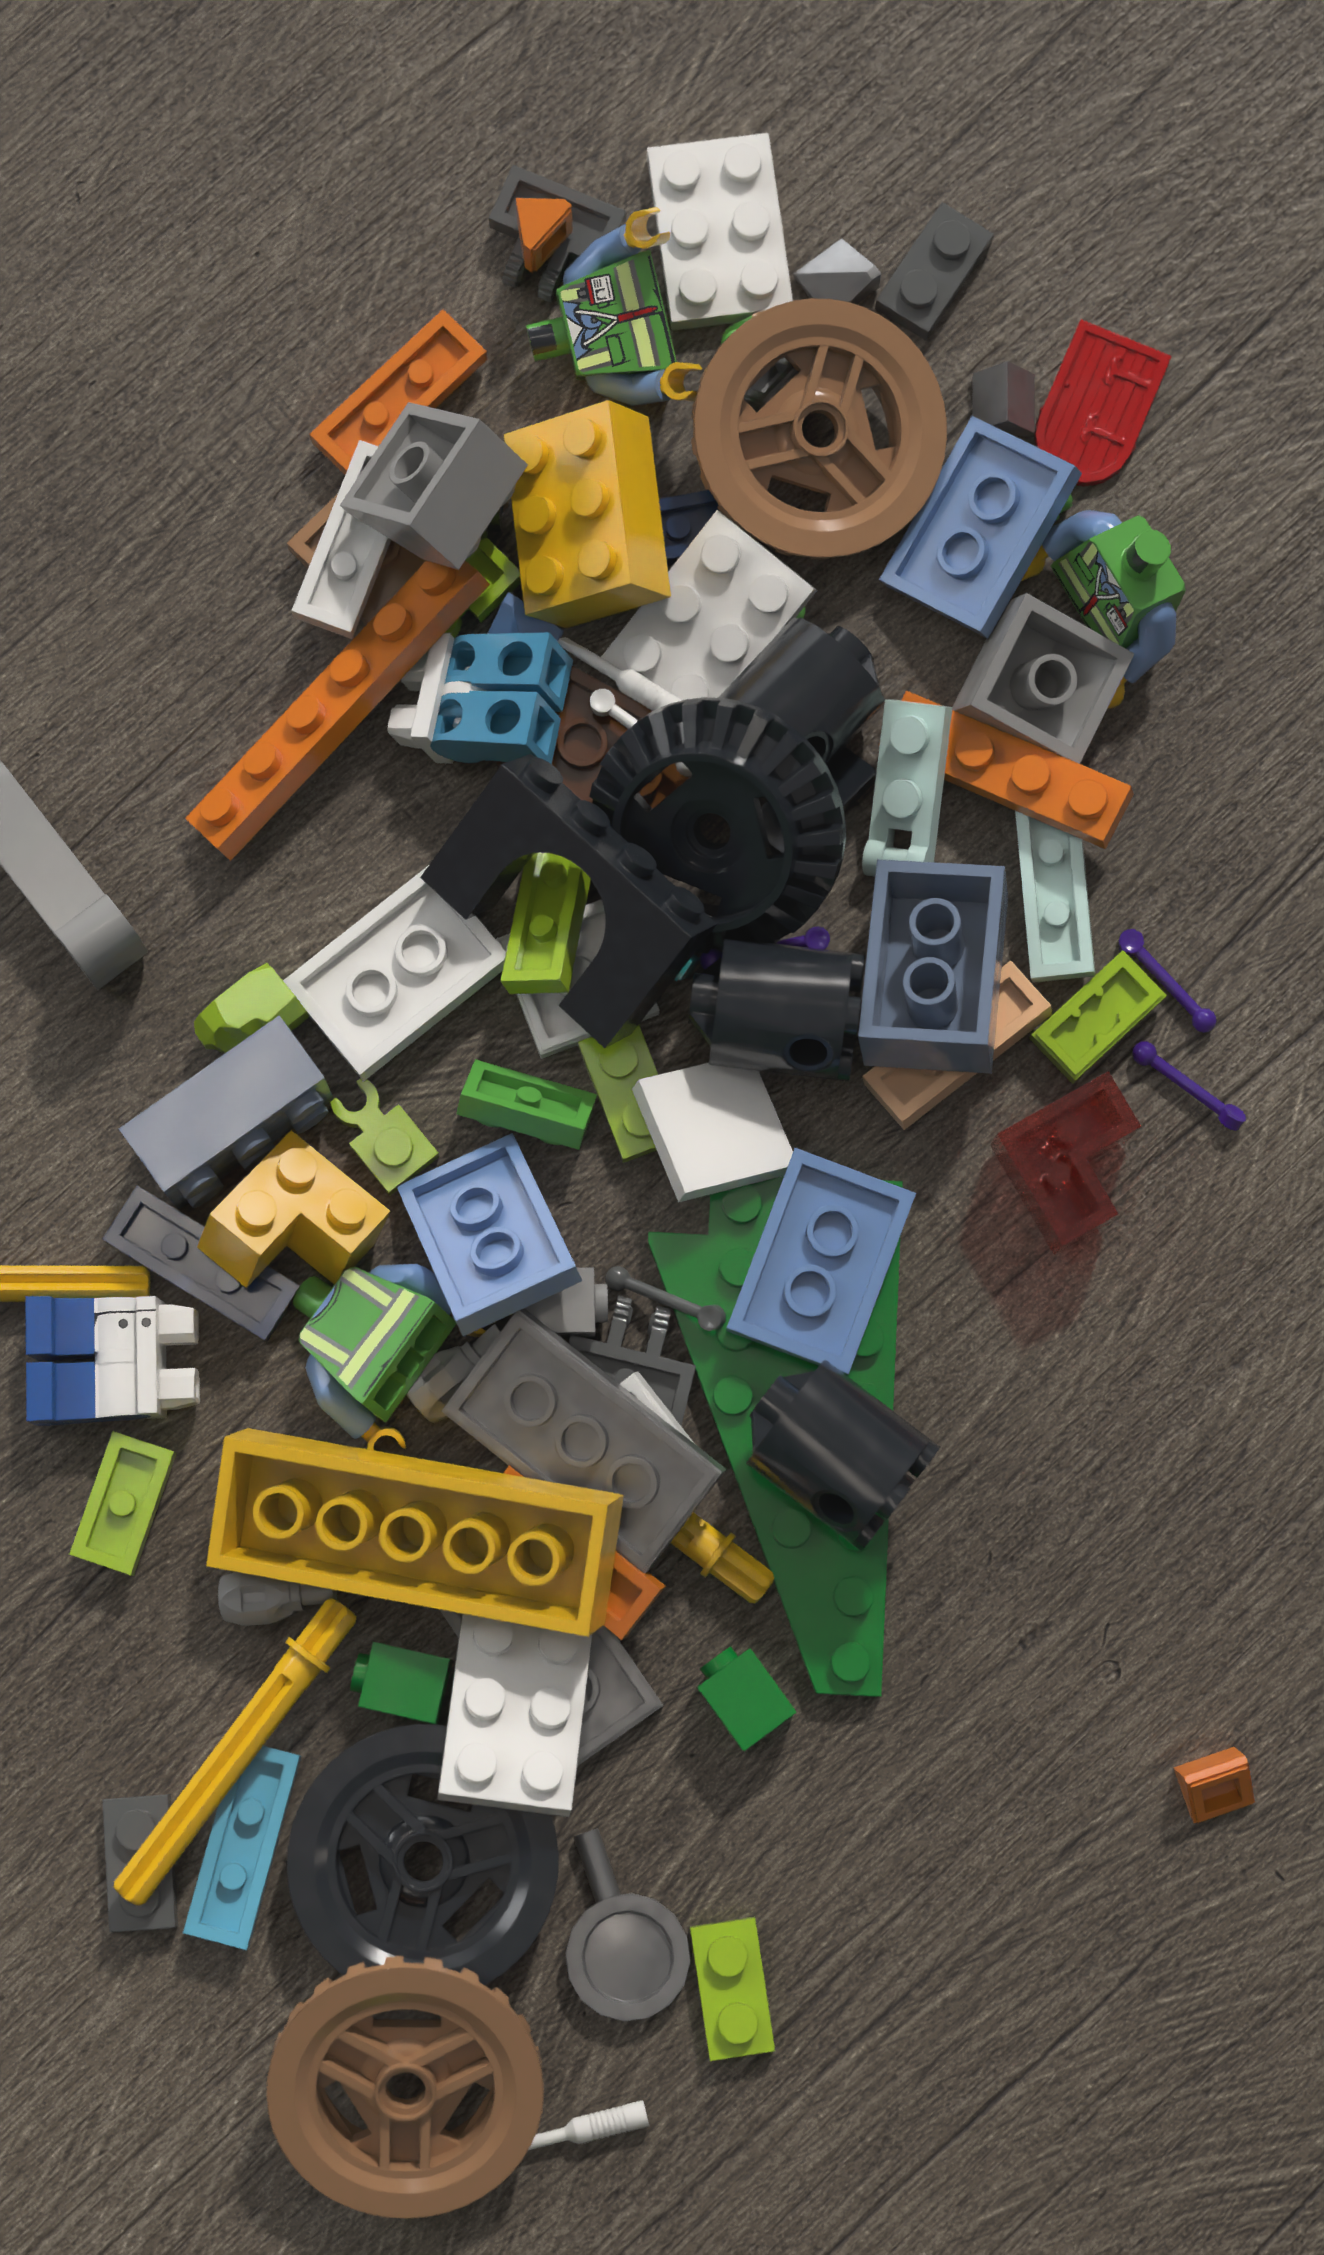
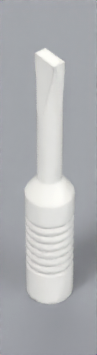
[558,637,682,711]
[528,2100,649,2150]

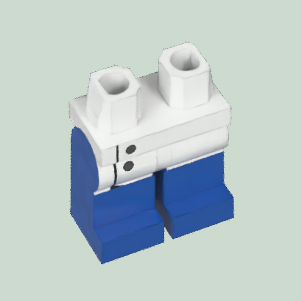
[25,1296,200,1426]

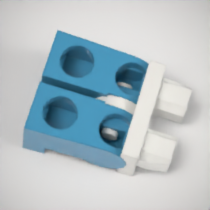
[387,632,573,764]

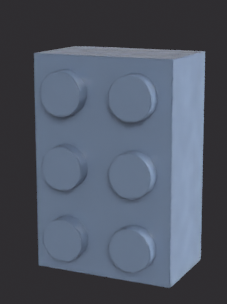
[858,859,1008,1074]
[119,1015,334,1209]

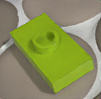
[1029,950,1167,1084]

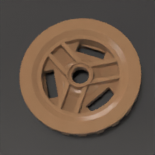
[691,298,947,560]
[267,1956,544,2218]

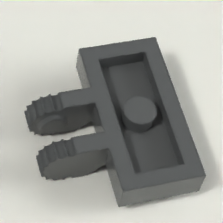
[488,165,626,303]
[568,1296,696,1426]

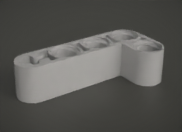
[0,761,148,990]

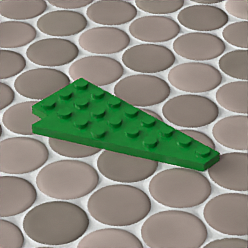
[648,1176,903,1697]

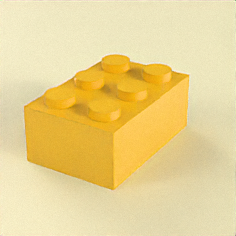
[504,400,671,628]

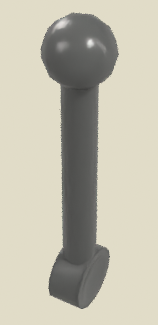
[605,1266,726,1331]

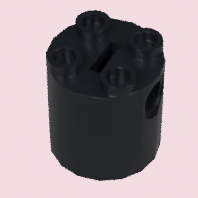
[718,618,885,766]
[688,938,864,1082]
[746,1360,941,1552]

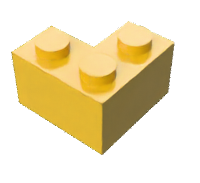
[197,1130,390,1288]

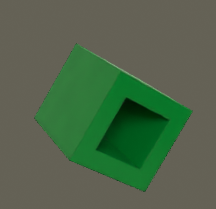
[350,1642,453,1724]
[696,1646,797,1751]

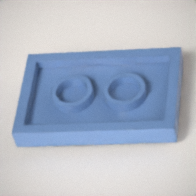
[879,416,1082,638]
[397,1133,582,1336]
[726,1148,916,1376]

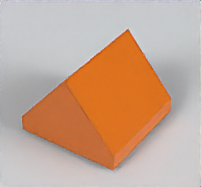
[516,198,573,273]
[1173,1747,1255,1823]

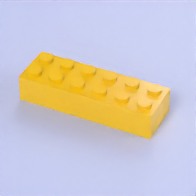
[206,1428,624,1637]

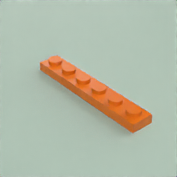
[185,561,490,861]

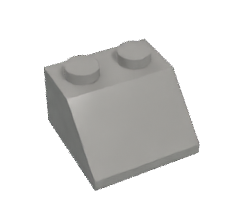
[340,402,528,570]
[952,593,1134,764]

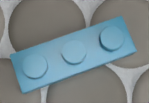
[183,1746,302,1950]

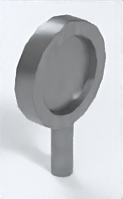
[566,1828,690,2021]

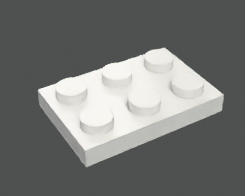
[647,133,793,331]
[601,510,817,700]
[283,865,506,1082]
[437,1614,592,1817]

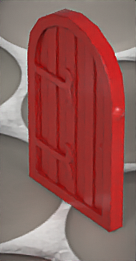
[1034,319,1172,487]

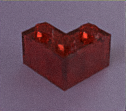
[990,1071,1141,1255]

